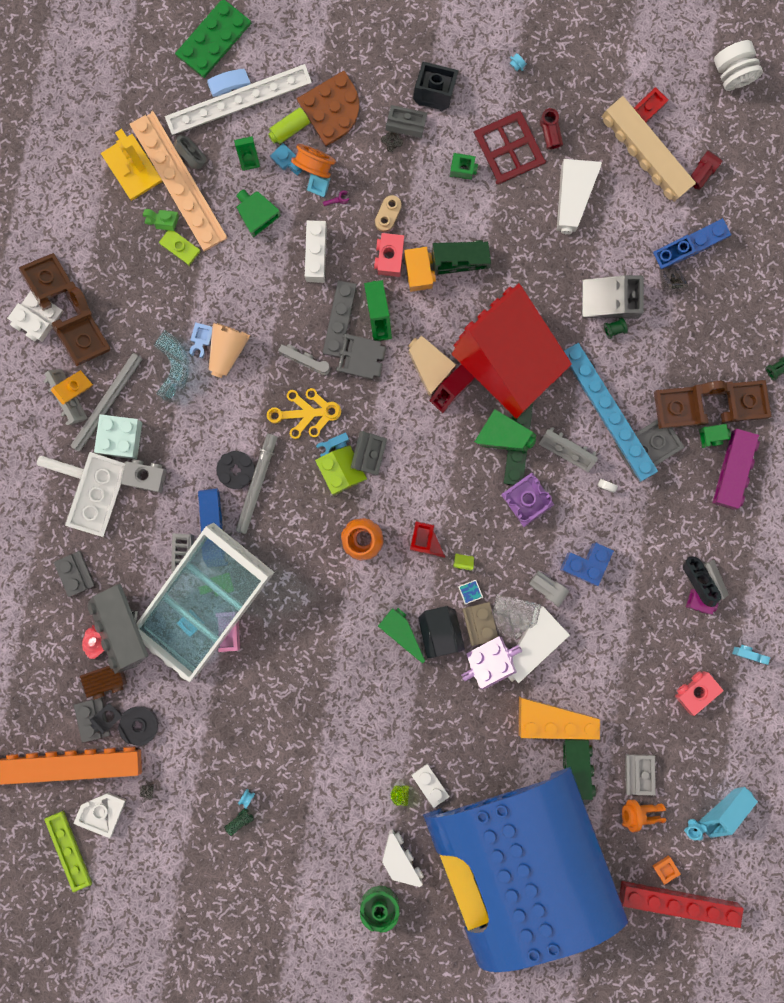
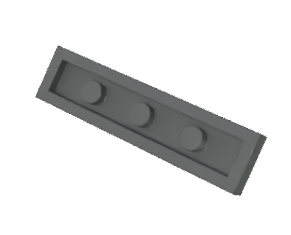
[323,280,357,358]

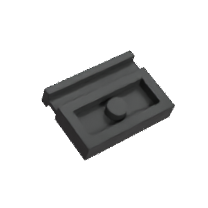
[385,105,427,138]
[351,431,387,475]
[53,551,95,597]
[74,697,111,743]

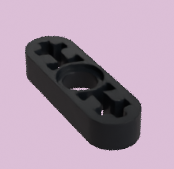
[683,556,722,607]

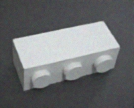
[305,221,327,283]

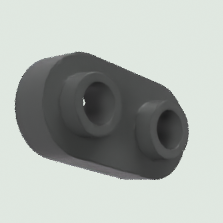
[174,135,206,169]

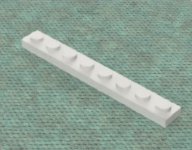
[165,64,312,136]

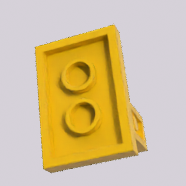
[101,129,163,201]

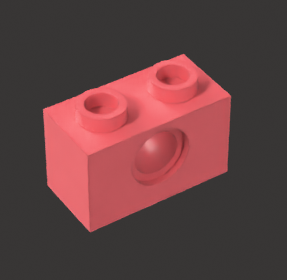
[374,233,404,277]
[675,671,724,716]

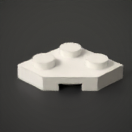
[74,792,126,838]

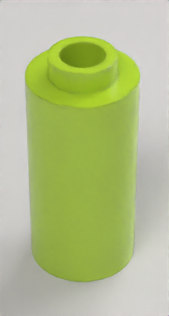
[268,107,310,145]

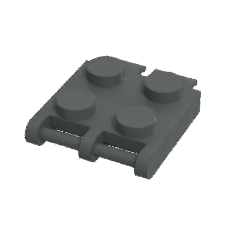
[336,334,386,380]

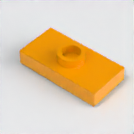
[51,370,93,405]

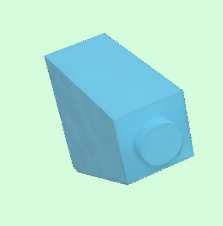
[698,787,758,838]

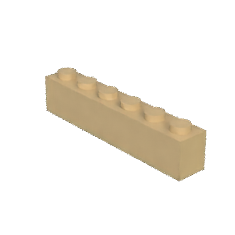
[601,96,696,202]

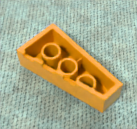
[519,696,600,740]

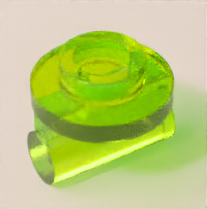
[390,785,410,806]

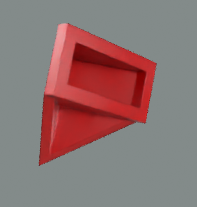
[410,522,445,558]

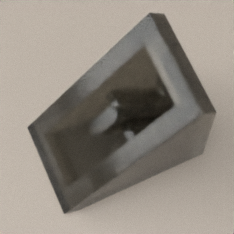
[659,265,688,296]

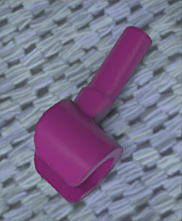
[323,190,349,206]

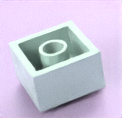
[94,414,142,460]

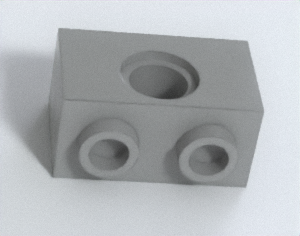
[121,459,167,493]

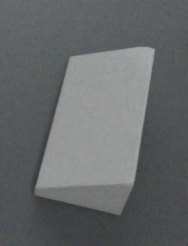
[703,560,729,600]

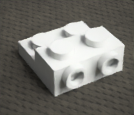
[7,291,64,342]

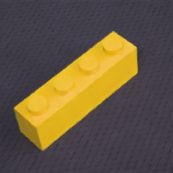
[440,855,489,931]

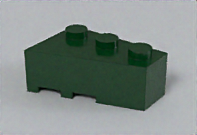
[431,240,491,275]
[563,739,596,805]

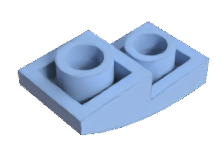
[207,69,250,97]

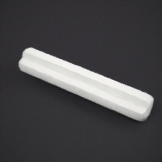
[37,456,84,479]

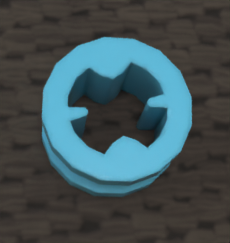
[238,789,255,809]

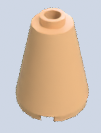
[209,323,250,378]

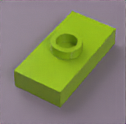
[159,230,201,266]

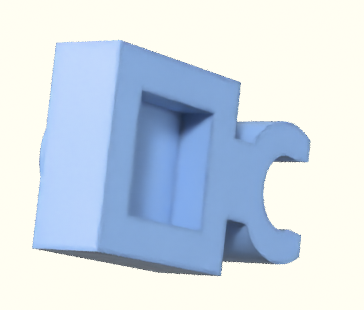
[190,322,212,359]

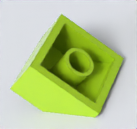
[315,445,367,496]

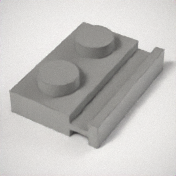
[625,754,656,795]

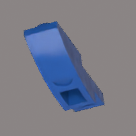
[653,218,731,269]

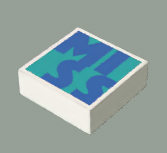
[458,580,483,604]

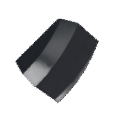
[413,62,459,111]
[418,606,465,658]

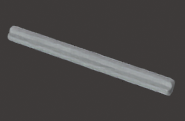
[71,353,142,452]

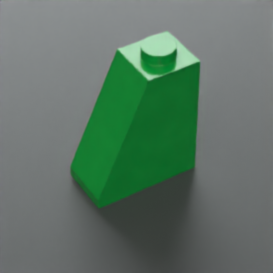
[364,280,392,341]
[474,409,537,452]

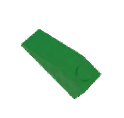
[378,608,425,664]

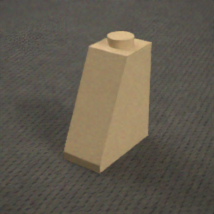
[408,336,456,396]

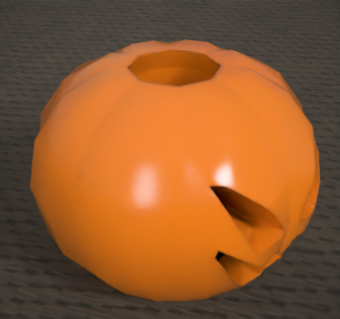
[341,518,384,561]

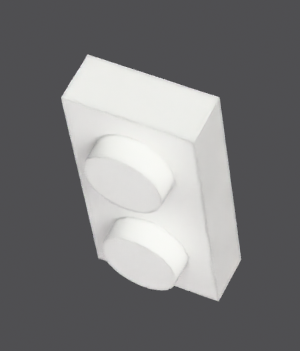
[411,764,449,808]

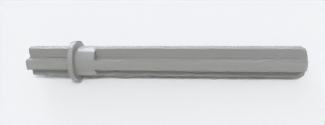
[236,433,278,534]

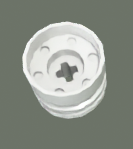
[714,40,763,91]

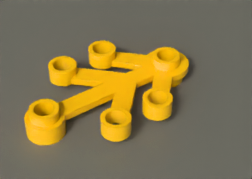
[267,388,341,439]

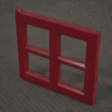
[473,110,546,185]

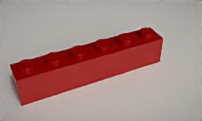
[619,881,744,928]

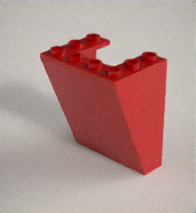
[452,283,572,419]

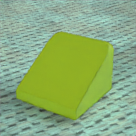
[453,554,474,570]

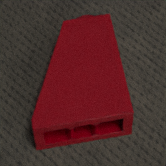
[429,364,476,413]

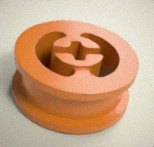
[291,144,336,178]

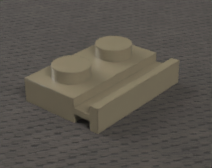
[462,602,498,646]

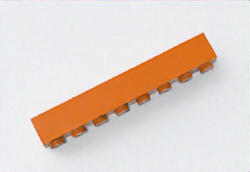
[0,746,142,785]

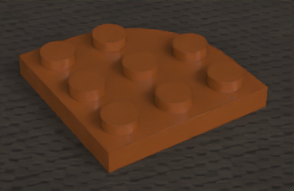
[296,71,359,147]

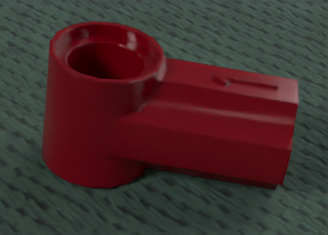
[540,108,563,150]
[691,150,723,190]

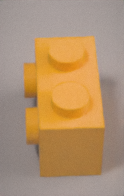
[404,247,436,292]

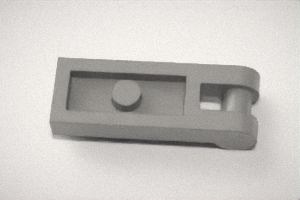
[278,344,330,375]

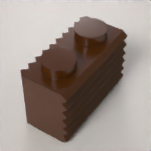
[80,666,128,700]

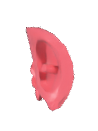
[82,625,104,659]

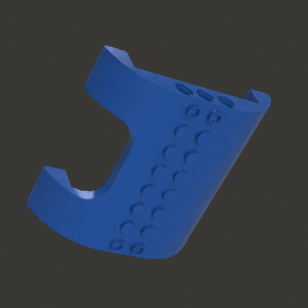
[423,767,628,972]

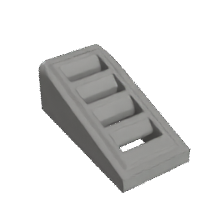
[171,533,194,573]

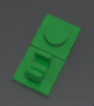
[234,136,260,171]

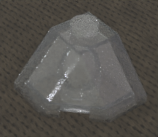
[493,595,541,639]

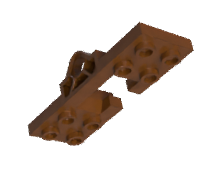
[19,253,110,366]
[654,380,771,429]

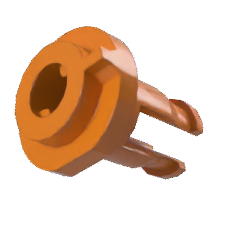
[622,799,666,832]

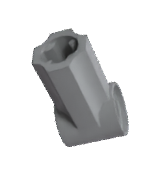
[529,571,570,607]

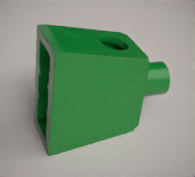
[236,189,281,238]

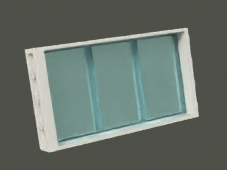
[136,523,275,682]

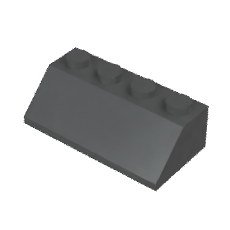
[88,584,149,674]

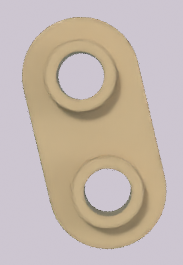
[375,195,401,232]

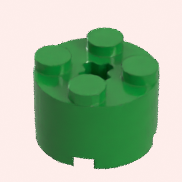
[360,886,400,933]

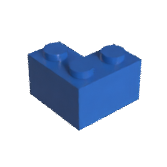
[560,543,614,586]

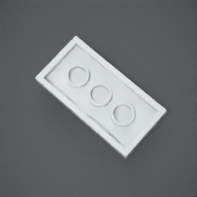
[65,452,125,537]

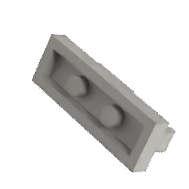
[44,369,88,425]
[539,427,598,472]

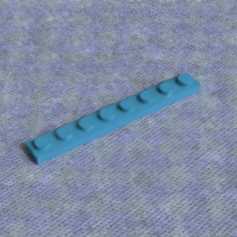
[564,343,658,482]

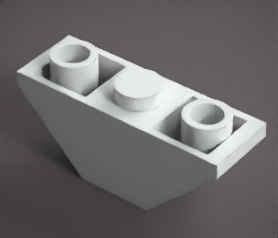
[382,829,424,887]

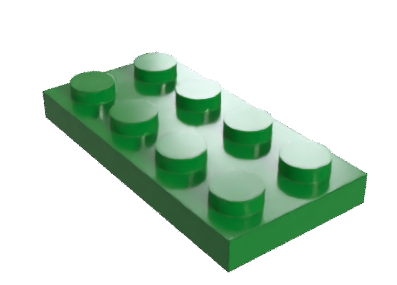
[175,0,252,78]

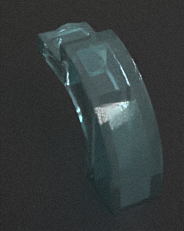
[154,330,190,401]

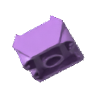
[501,473,554,527]

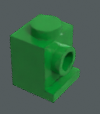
[450,153,478,180]
[699,424,731,448]

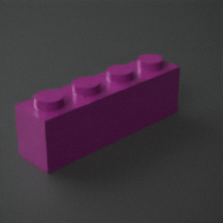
[712,429,760,510]

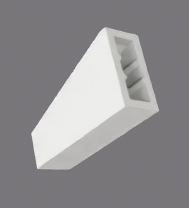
[557,159,602,234]
[508,606,570,683]

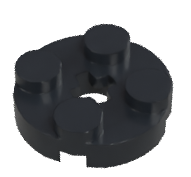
[216,451,255,489]
[118,706,159,746]

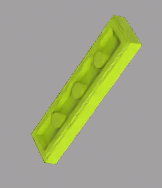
[44,810,92,892]

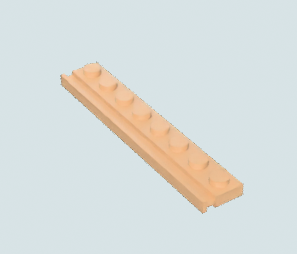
[130,111,228,252]

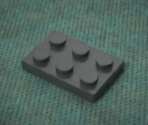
[615,419,685,478]

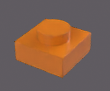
[652,855,681,885]

